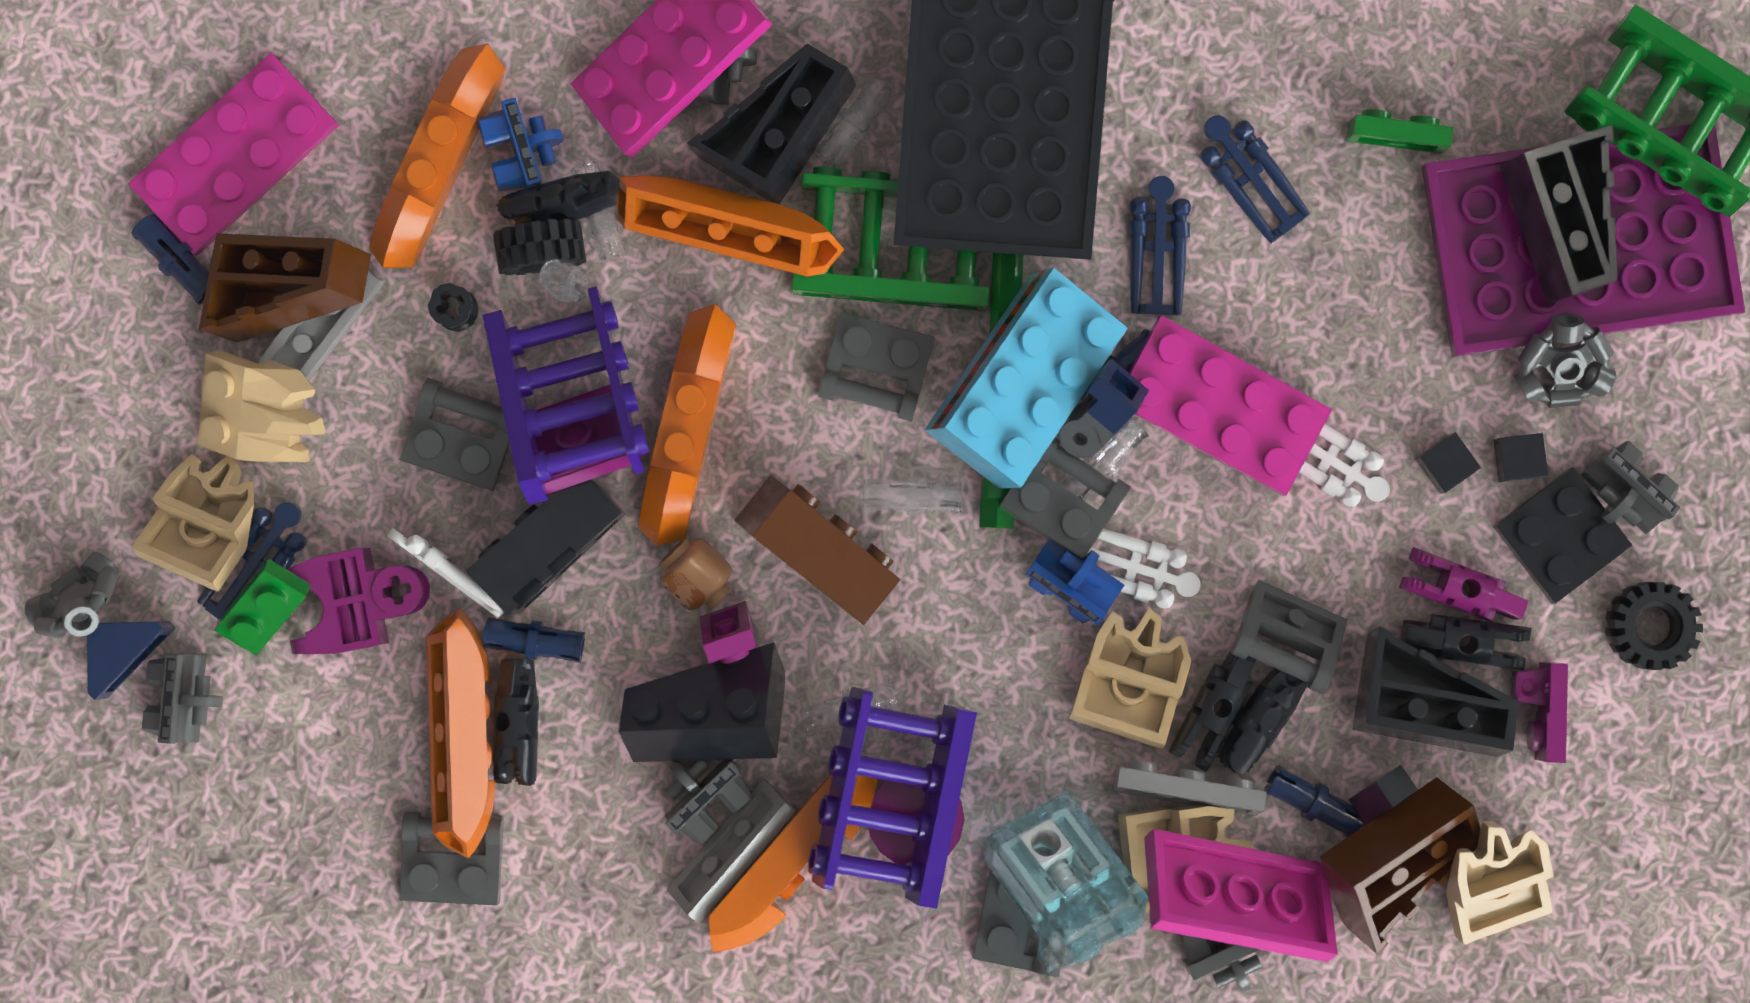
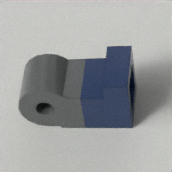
[1059,359,1149,458]

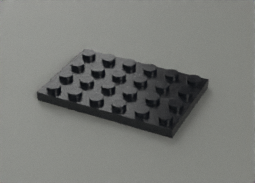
[894,0,1113,260]

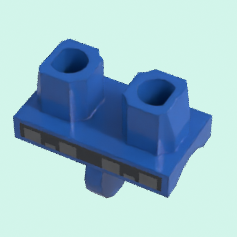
[478,98,564,192]
[1025,540,1125,625]

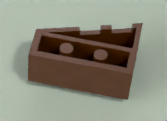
[199,233,371,343]
[734,475,901,625]
[1319,777,1481,955]

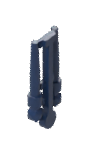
[1199,115,1310,244]
[1128,176,1191,315]
[197,502,307,619]

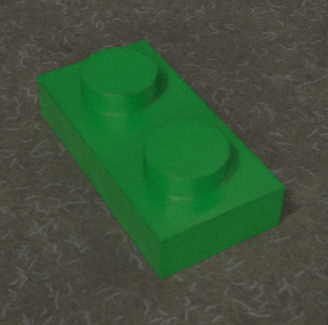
[1346,109,1453,154]
[214,559,311,656]

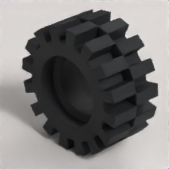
[493,219,586,275]
[1605,582,1703,670]

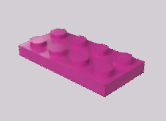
[570,0,773,158]
[128,53,339,256]
[1128,316,1333,496]
[1144,829,1338,962]

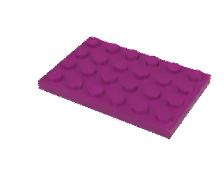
[1422,124,1746,357]

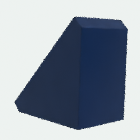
[87,621,176,700]

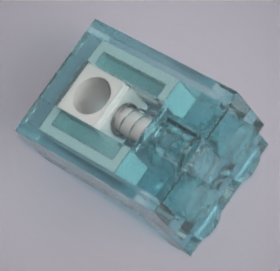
[983,790,1149,973]

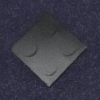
[1493,467,1632,604]

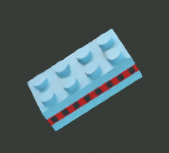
[924,268,1128,488]

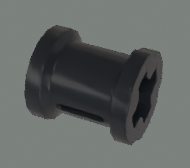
[428,283,479,332]

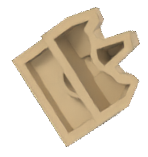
[197,349,326,462]
[131,453,254,592]
[1068,608,1192,749]
[1118,806,1252,914]
[1446,821,1554,944]

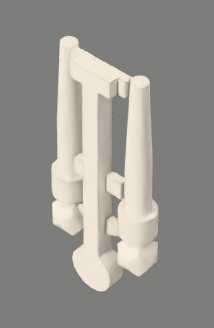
[1299,424,1390,507]
[387,528,504,619]
[1087,529,1201,609]

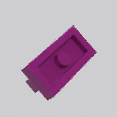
[700,601,757,663]
[1511,662,1568,763]

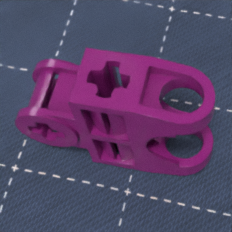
[287,548,430,654]

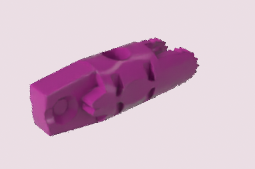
[1399,547,1528,622]

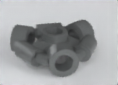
[1514,313,1616,408]
[25,552,119,638]

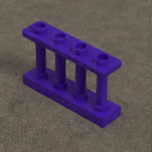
[482,286,649,505]
[808,686,977,909]

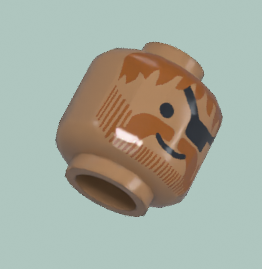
[659,537,732,610]

